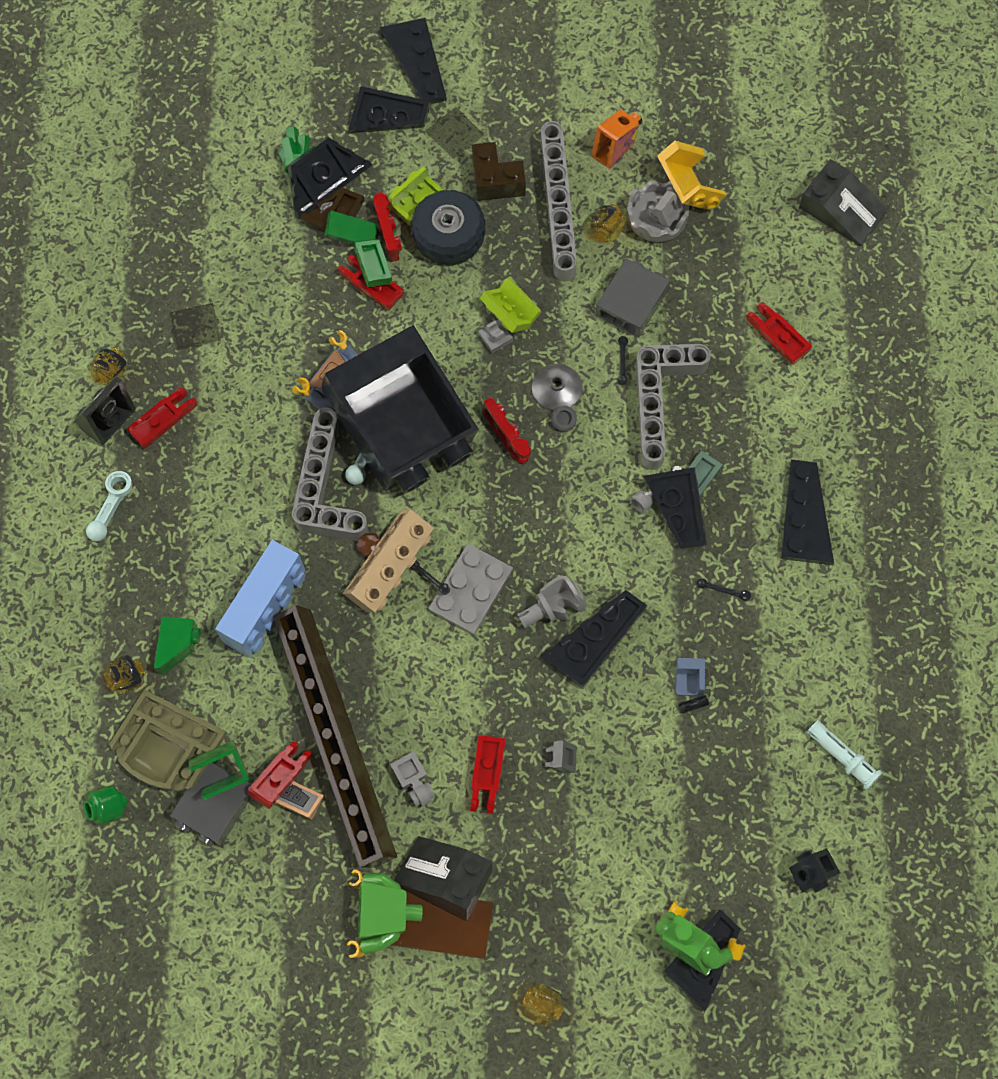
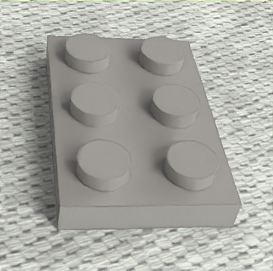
[428,544,513,636]

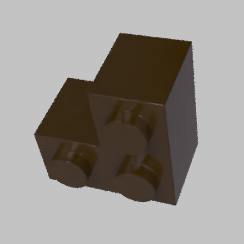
[471,142,526,201]

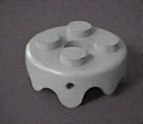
[627,180,689,242]

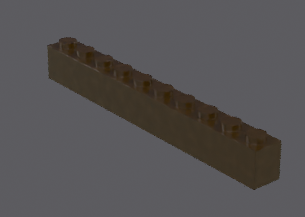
[273,605,397,868]

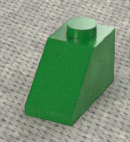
[154,617,201,675]

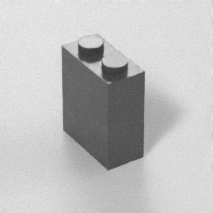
[596,258,670,338]
[170,763,251,847]

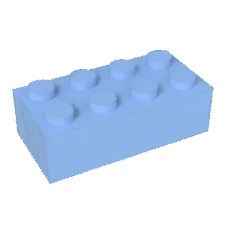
[215,540,306,658]

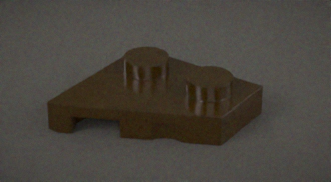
[300,187,365,233]

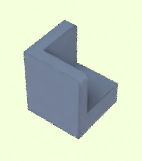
[676,658,705,696]

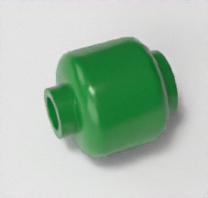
[84,786,127,825]

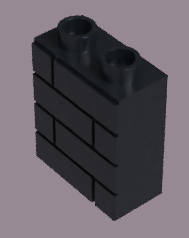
[321,325,479,494]

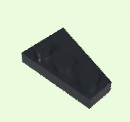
[348,86,431,133]
[643,467,707,549]
[663,909,741,1012]

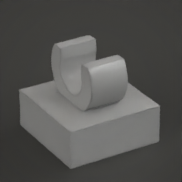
[649,190,682,227]
[478,319,513,353]

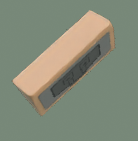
[275,781,324,820]

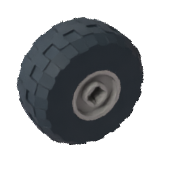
[412,190,486,265]

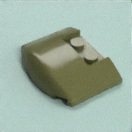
[109,689,228,791]

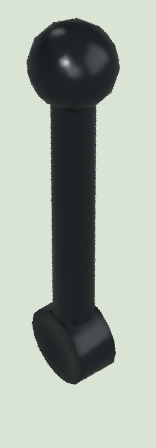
[618,336,628,385]
[410,560,450,595]
[697,578,751,601]

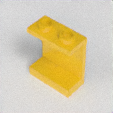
[657,141,727,210]

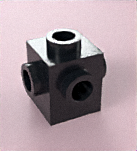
[789,848,840,893]

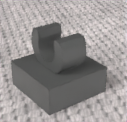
[545,740,577,773]

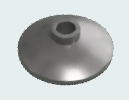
[532,364,582,411]

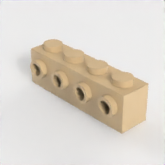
[342,509,434,612]

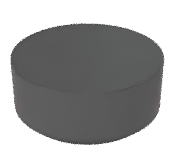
[551,406,577,432]

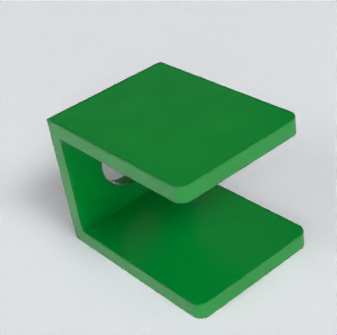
[189,741,249,800]

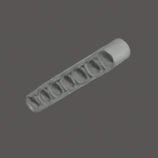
[541,121,577,282]

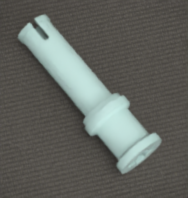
[806,720,883,791]

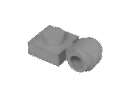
[390,751,435,807]

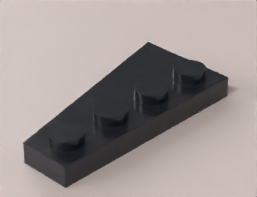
[379,18,447,104]
[781,459,834,566]
[541,590,647,689]

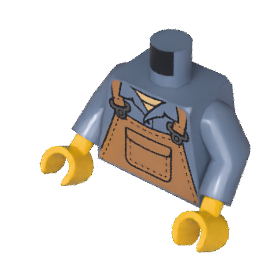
[292,330,358,410]

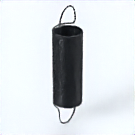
[673,695,716,714]

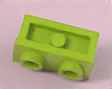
[389,166,443,227]
[480,278,541,333]

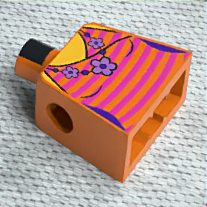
[591,110,642,169]

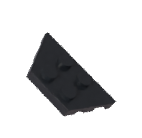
[288,137,372,220]

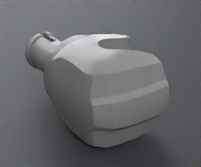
[517,575,586,628]

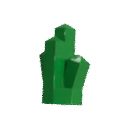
[278,126,311,174]

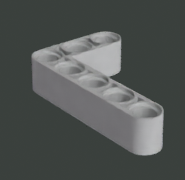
[636,344,711,470]
[292,408,368,541]

